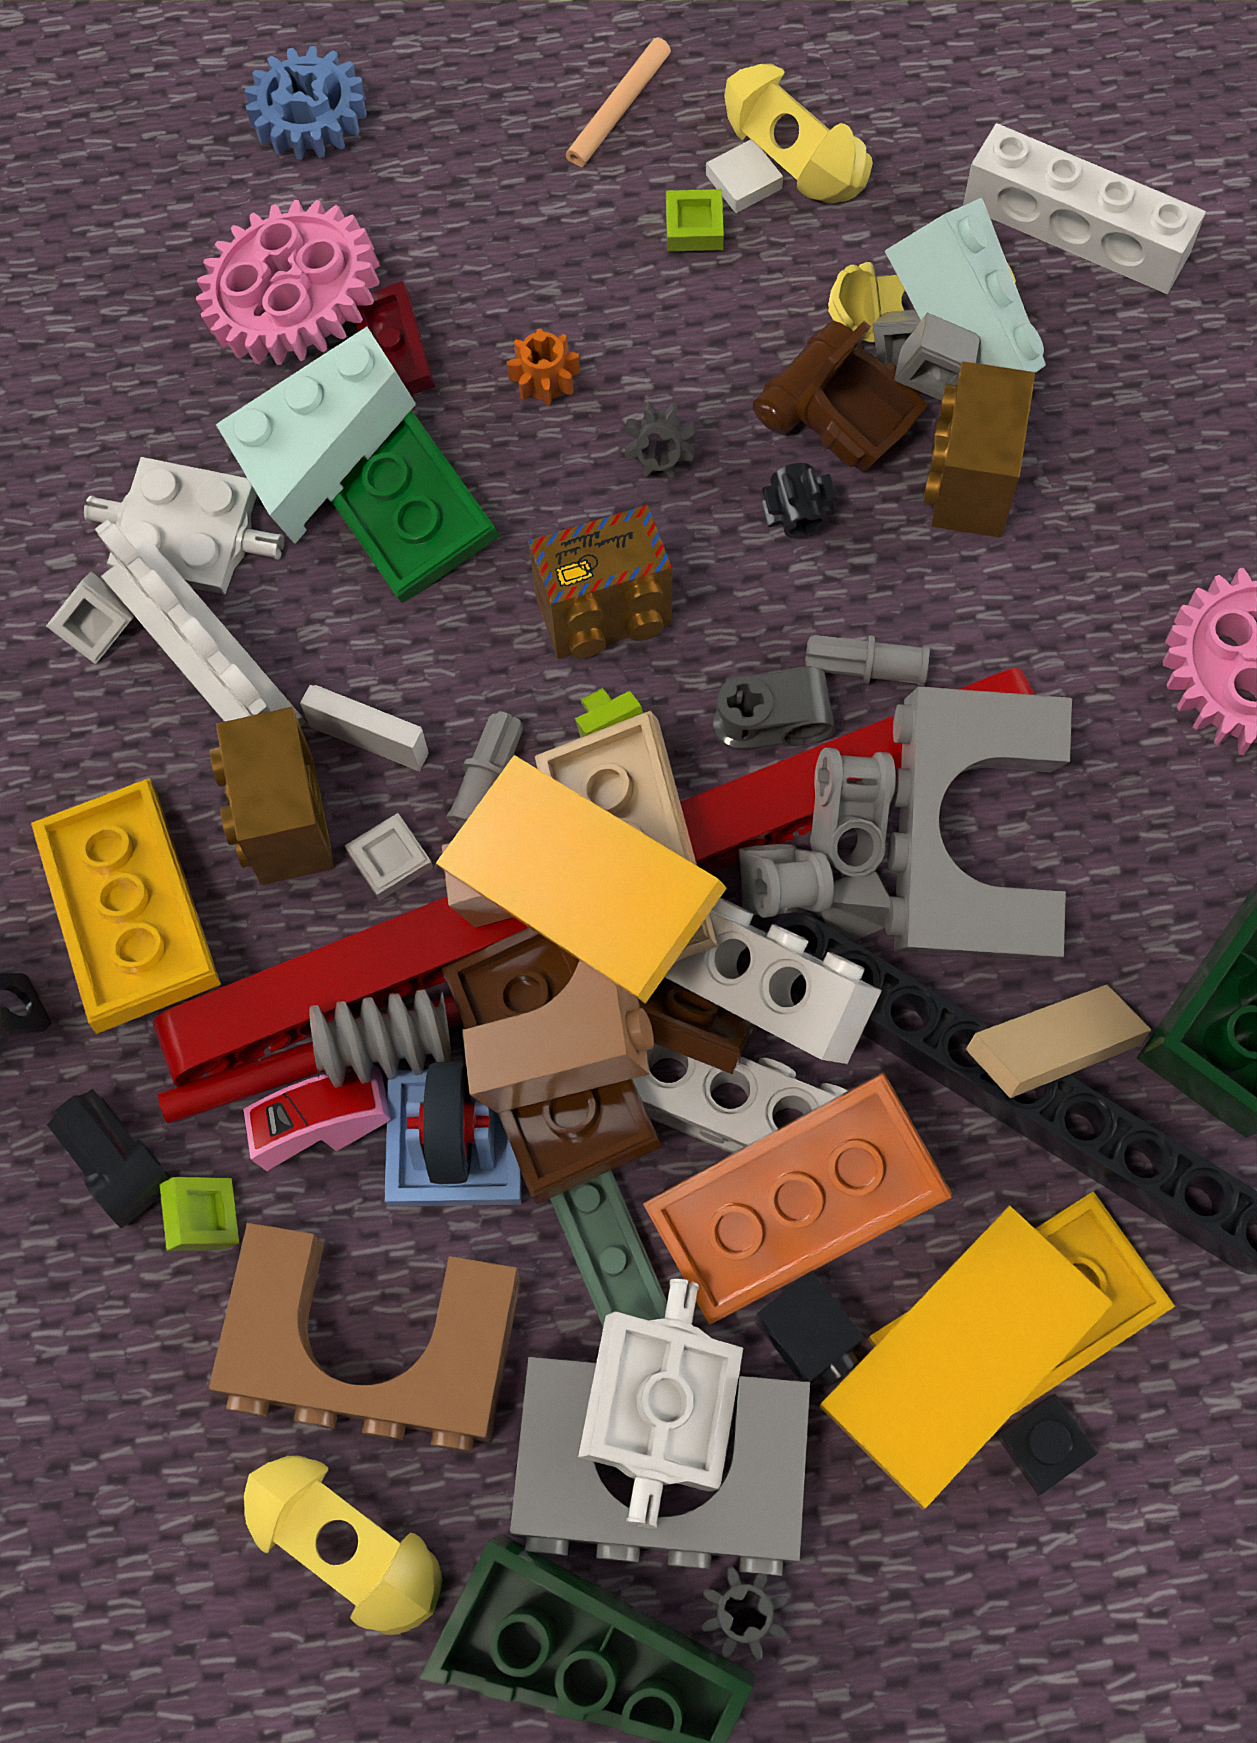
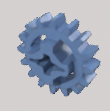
[245,46,367,160]

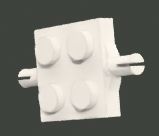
[84,457,284,595]
[578,1279,743,1529]

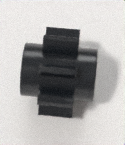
[761,463,837,539]

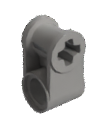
[810,748,896,877]
[738,844,834,918]

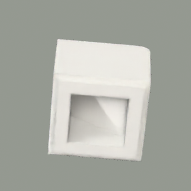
[46,572,134,664]

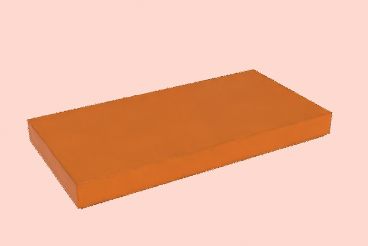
[643,1072,952,1325]

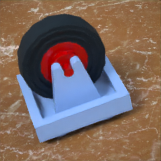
[385,1062,522,1207]

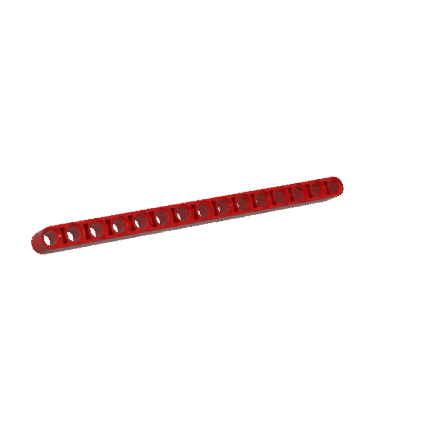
[152,668,1036,1086]

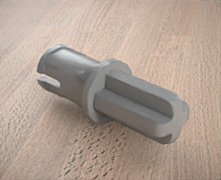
[805,635,930,686]
[446,711,523,829]

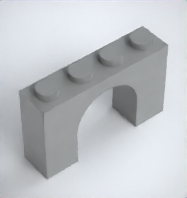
[885,686,1072,961]
[510,1357,810,1576]

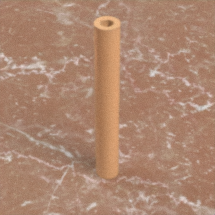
[566,38,671,167]

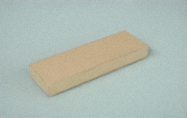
[966,985,1151,1098]

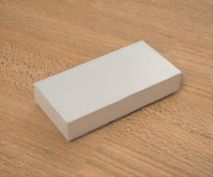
[300,685,429,772]

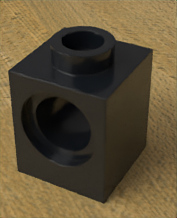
[755,1270,864,1388]

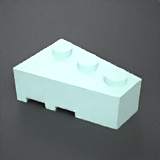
[216,327,416,544]

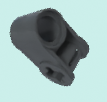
[713,666,836,751]

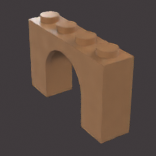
[442,843,654,1113]
[208,1223,521,1453]

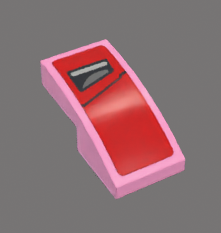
[243,1065,391,1171]

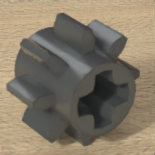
[624,401,695,478]
[701,1567,789,1661]

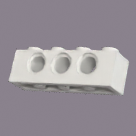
[963,123,1206,294]
[665,898,882,1064]
[633,1044,848,1153]

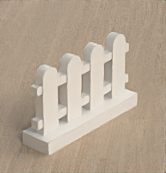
[95,520,306,727]

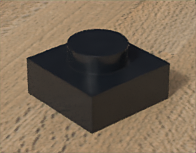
[996,1393,1098,1496]

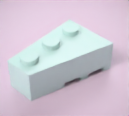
[885,197,1046,373]

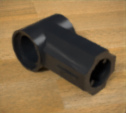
[47,1089,171,1228]

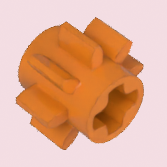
[507,329,580,406]

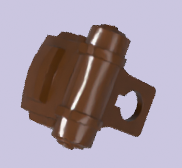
[753,320,928,473]

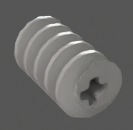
[309,990,451,1088]

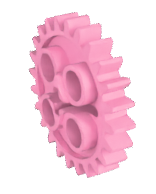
[196,200,380,365]
[1163,568,1257,755]

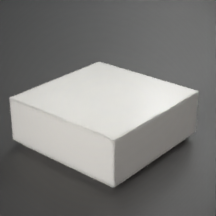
[706,139,783,213]
[345,813,433,901]

